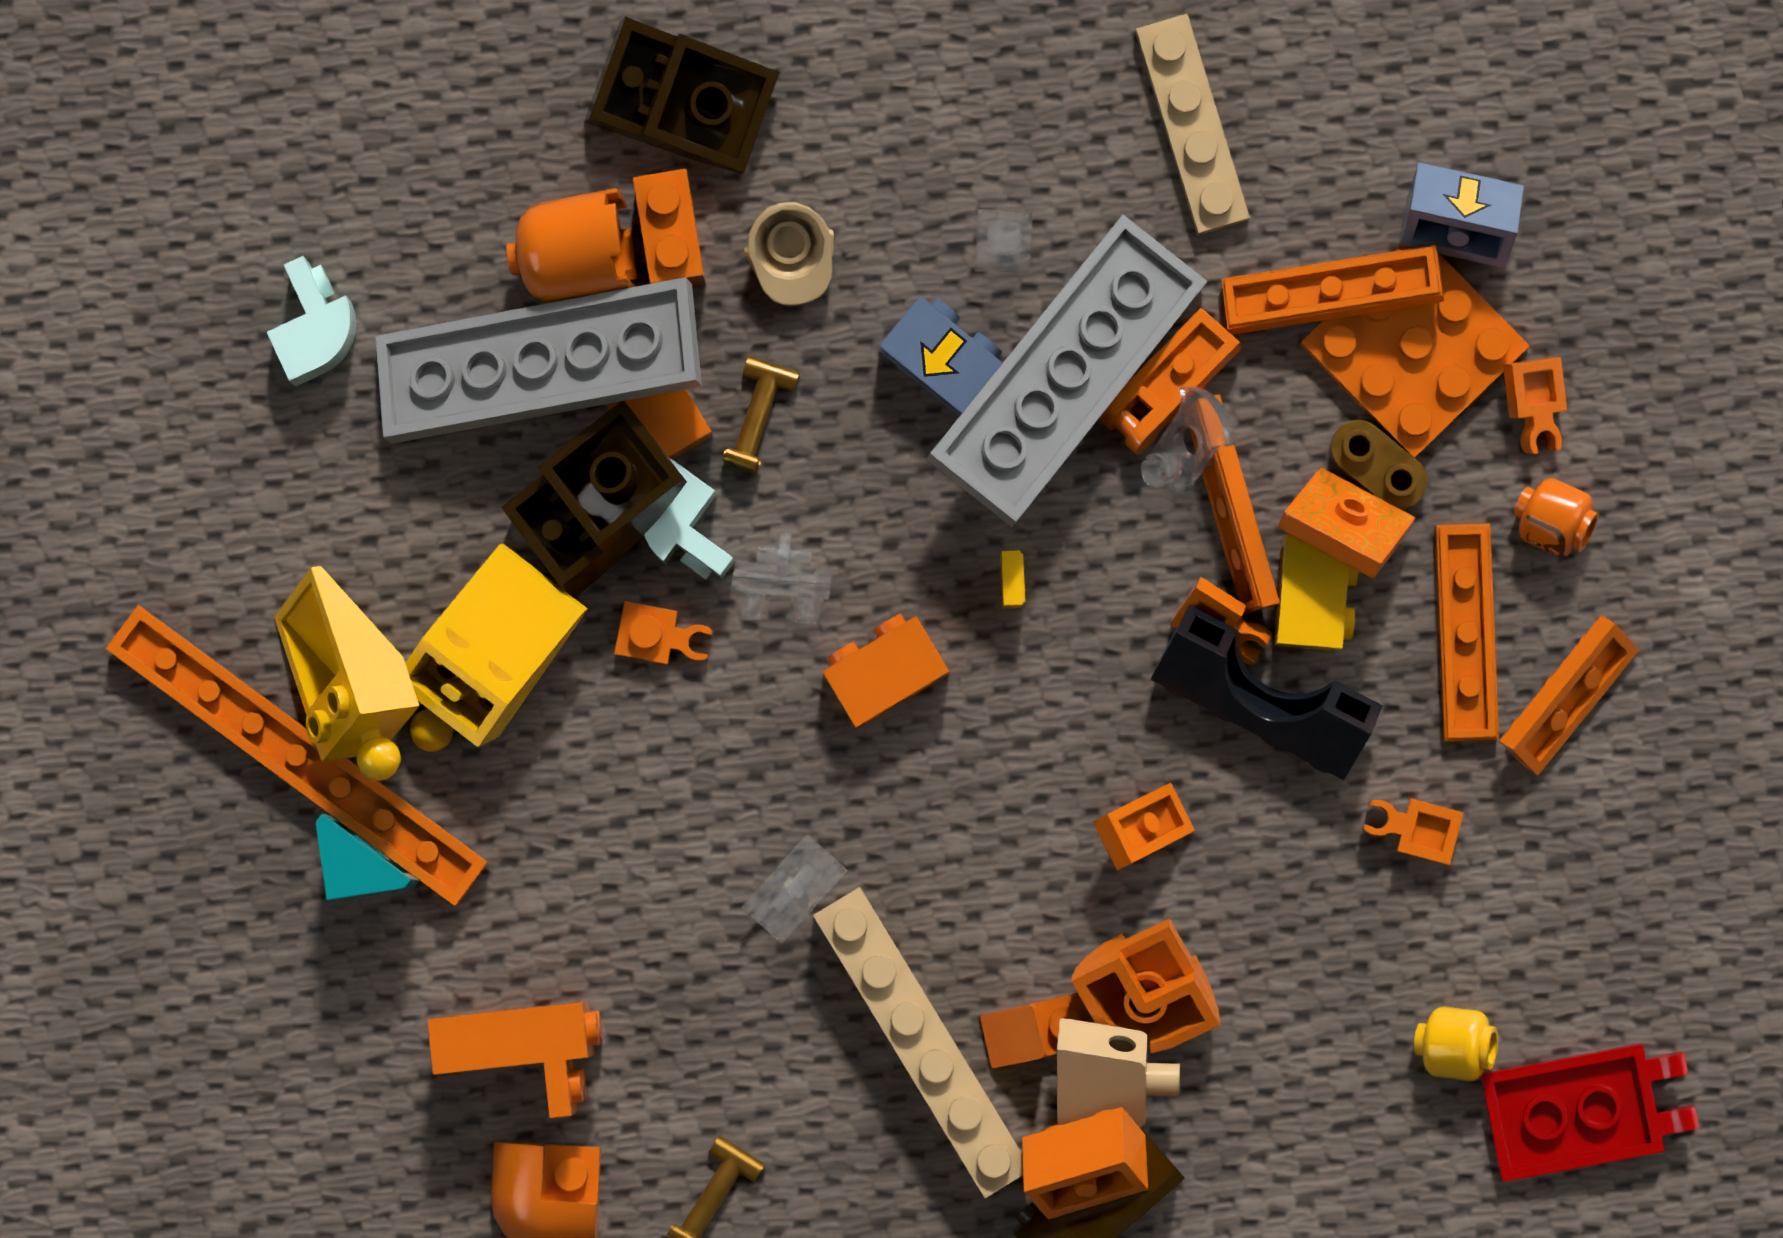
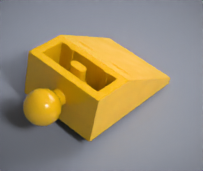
[405,543,588,752]
[274,566,419,781]

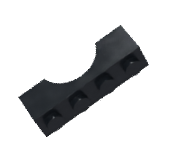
[1150,605,1383,781]

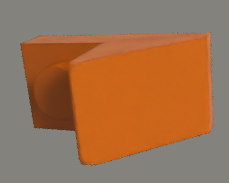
[1092,782,1195,870]
[979,992,1093,1069]

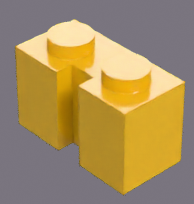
[1273,535,1359,652]

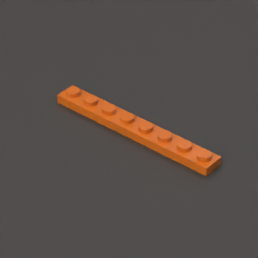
[105,605,489,906]

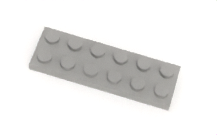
[926,215,1207,527]
[375,277,702,444]

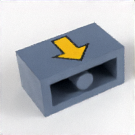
[1399,162,1524,268]
[879,296,1002,417]

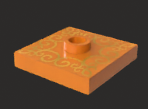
[1278,467,1416,578]

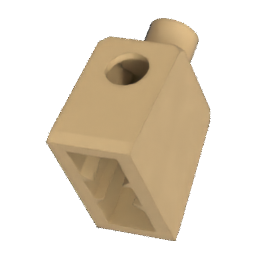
[1057,1018,1180,1128]

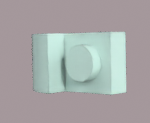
[267,256,356,387]
[644,459,735,579]

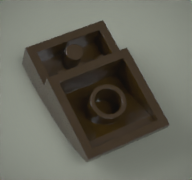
[584,17,780,174]
[501,401,687,598]

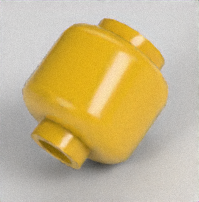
[1414,1006,1498,1081]

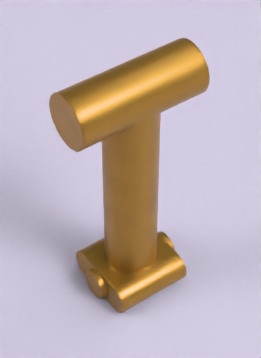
[722,355,800,474]
[667,1135,765,1238]

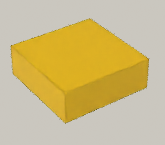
[1000,550,1025,609]

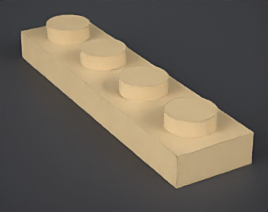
[1135,14,1250,236]

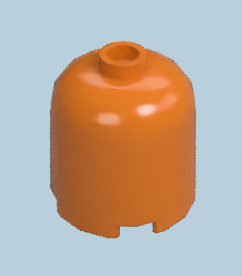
[506,188,638,303]

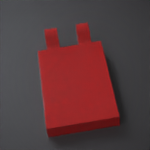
[1481,1043,1699,1182]

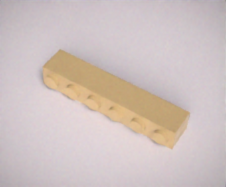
[813,887,1023,1198]

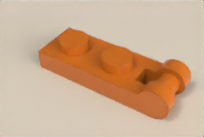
[1098,308,1242,455]

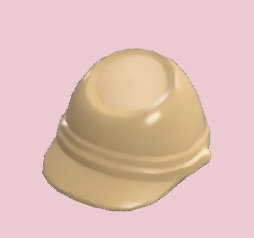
[744,202,834,306]

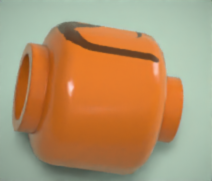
[1513,478,1599,557]

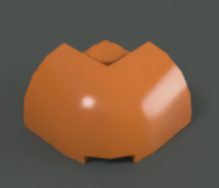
[1071,918,1220,1054]
[490,1141,602,1238]

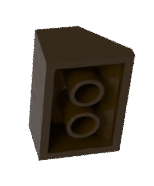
[1012,1128,1185,1238]

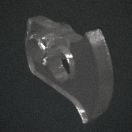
[1141,386,1235,493]

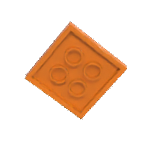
[1300,245,1530,458]

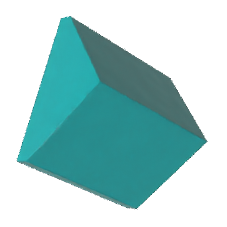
[315,814,421,901]

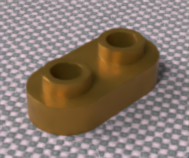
[1330,420,1427,509]

